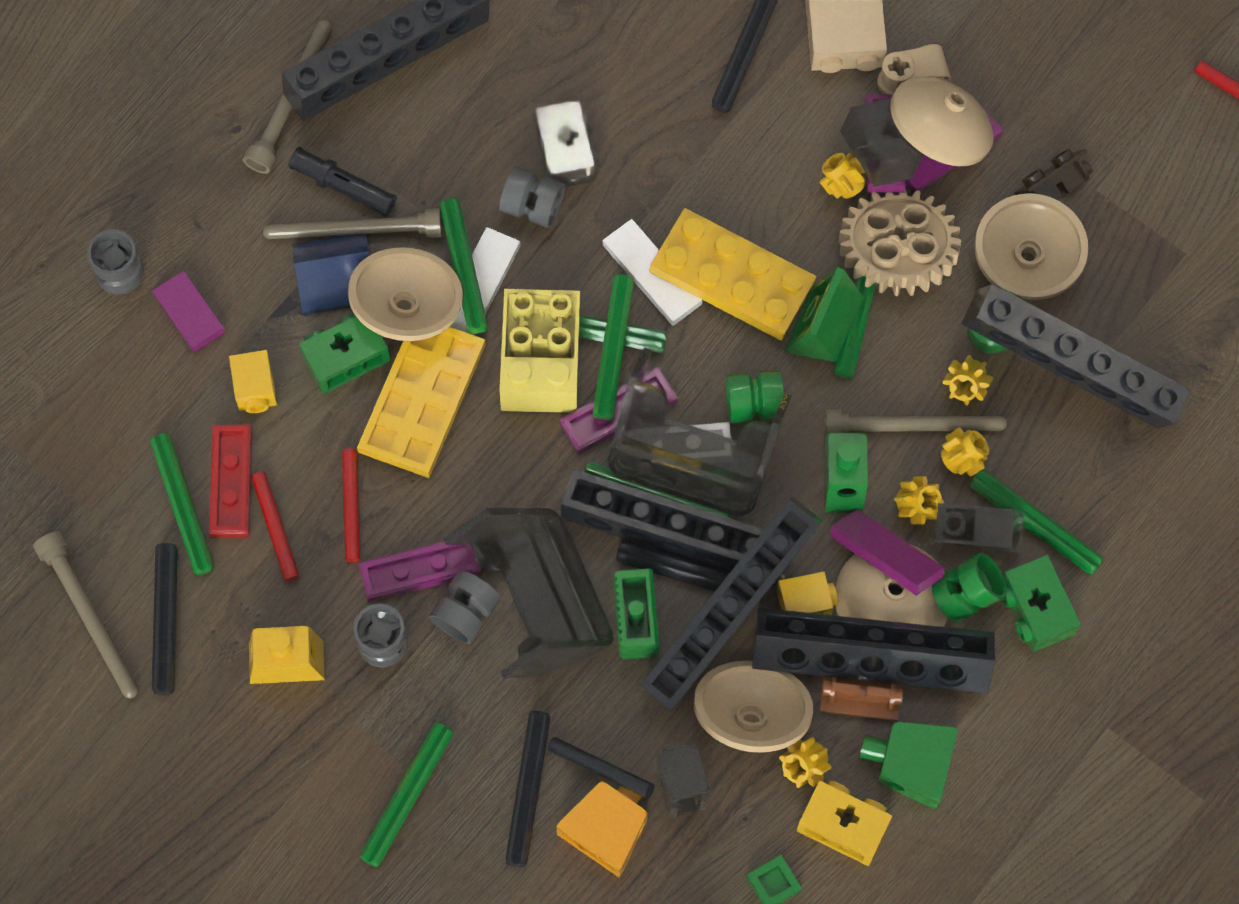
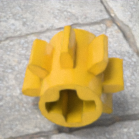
[819,153,868,199]
[943,355,993,405]
[941,427,989,477]
[894,476,944,525]
[779,737,832,788]

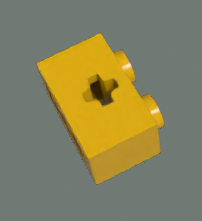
[797,780,892,866]

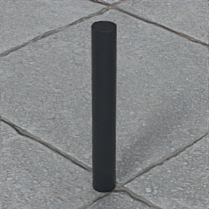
[548,737,654,798]

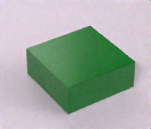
[746,855,802,904]

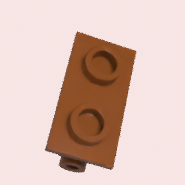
[819,676,903,721]

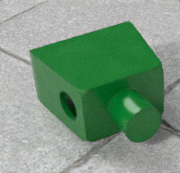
[824,433,868,514]
[859,722,958,809]

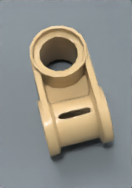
[877,44,951,94]

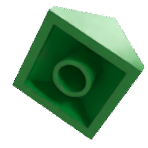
[784,267,864,362]

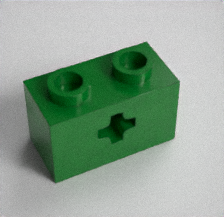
[299,313,390,394]
[1001,555,1081,652]

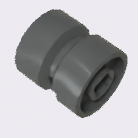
[499,166,565,229]
[87,229,144,295]
[429,570,501,644]
[353,603,408,668]

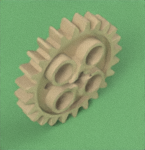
[839,190,961,296]

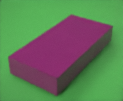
[152,271,225,353]

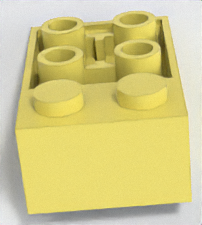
[500,289,580,413]

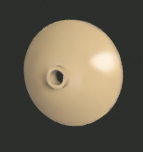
[890,77,994,166]
[975,193,1088,300]
[348,248,463,341]
[835,544,948,627]
[694,660,813,753]

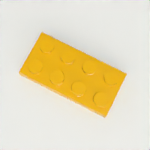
[649,208,817,341]
[357,327,486,478]

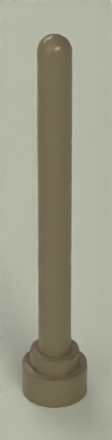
[243,20,331,174]
[263,208,443,239]
[823,409,1007,439]
[33,531,138,699]

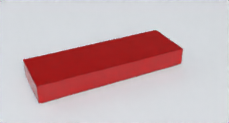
[209,424,252,538]

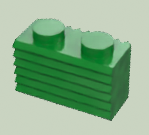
[614,569,659,660]

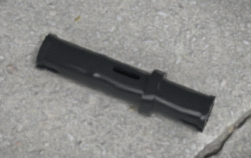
[288,146,397,217]

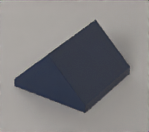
[292,234,370,315]

